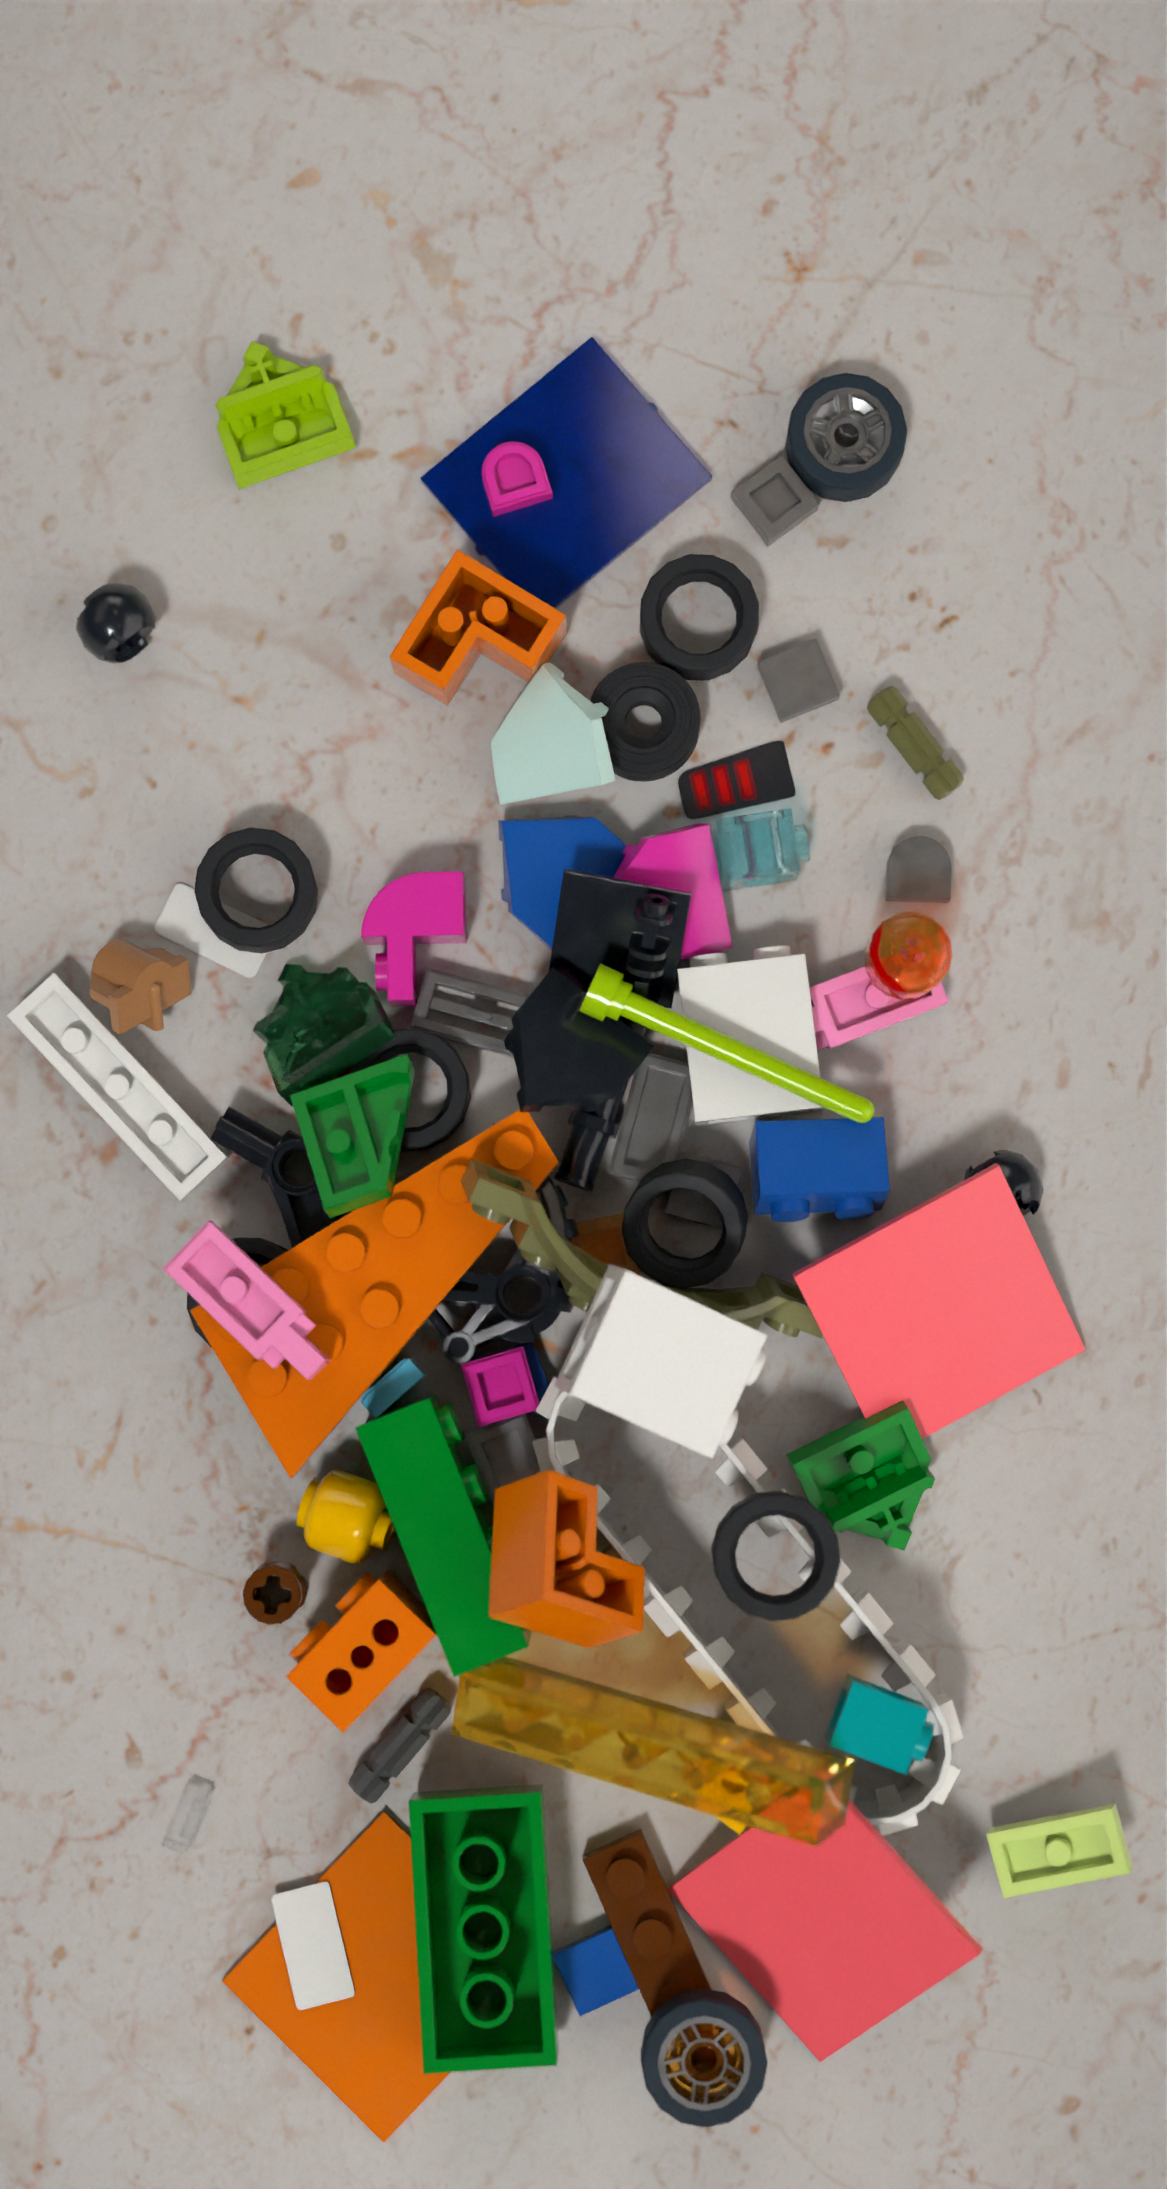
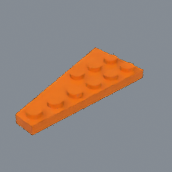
[190,1109,559,1479]

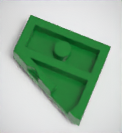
[290,1054,415,1218]

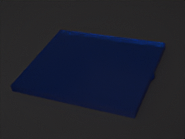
[420,337,712,609]

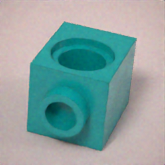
[824,1674,934,1775]

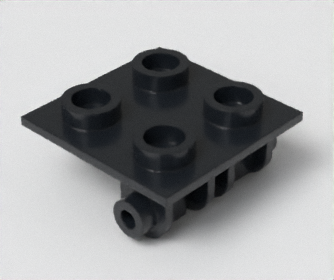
[549,869,692,1008]

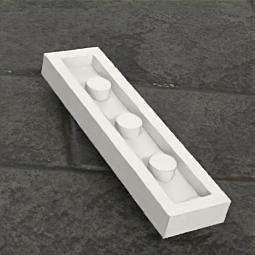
[7,972,230,1202]

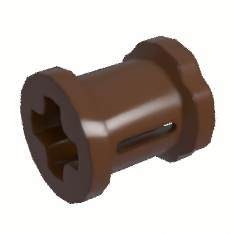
[243,1561,307,1625]

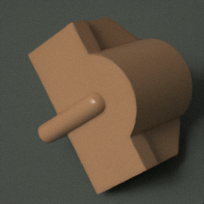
[90,939,191,1035]

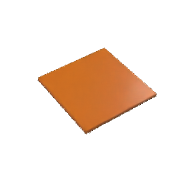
[222,1810,451,2143]

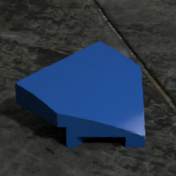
[498,815,626,951]

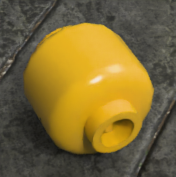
[296,1470,395,1563]

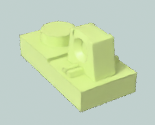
[986,1803,1133,1898]

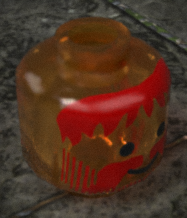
[864,911,953,1000]

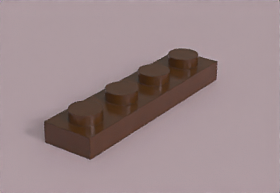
[582,1829,743,2097]

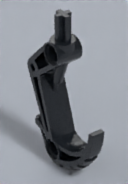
[210,1107,579,1364]

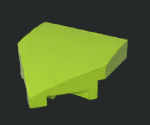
[215,341,356,489]

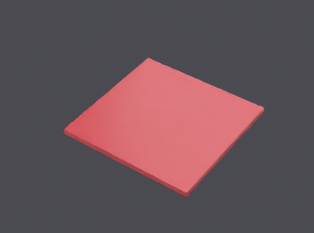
[792,1163,1086,1439]
[668,1771,983,2062]

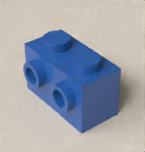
[749,1117,890,1222]

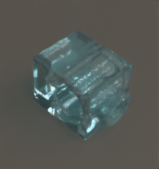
[713,808,810,892]

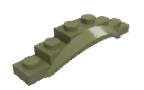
[461,1158,823,1339]

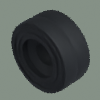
[590,662,701,782]

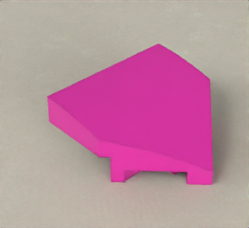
[613,823,733,961]

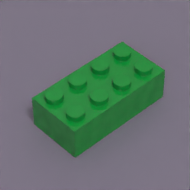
[355,1395,531,1677]
[409,1784,559,2074]

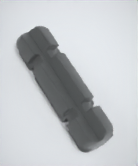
[348,1688,452,1804]

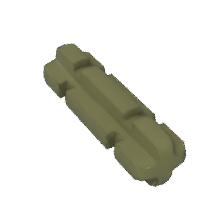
[867,686,964,800]

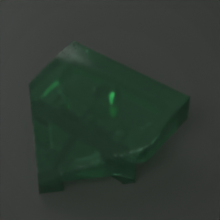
[253,964,396,1107]

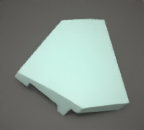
[491,662,616,805]

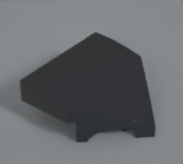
[504,967,654,1112]

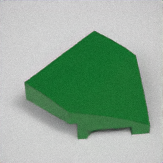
[786,1400,935,1550]

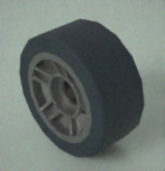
[785,373,907,502]

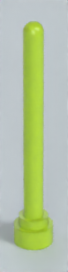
[579,964,875,1123]

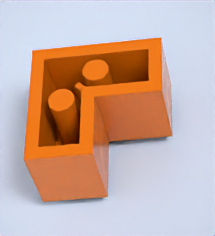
[389,549,567,706]
[488,1470,645,1648]

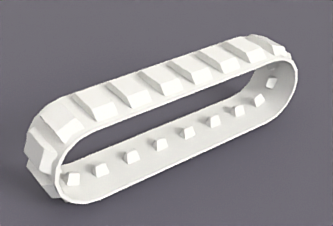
[532,1376,964,1836]

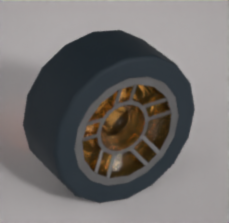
[641,1988,768,2128]

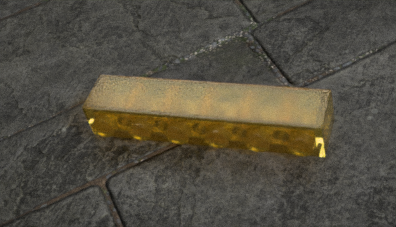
[451,1656,855,1847]

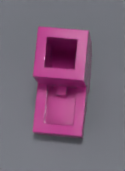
[361,871,466,1007]

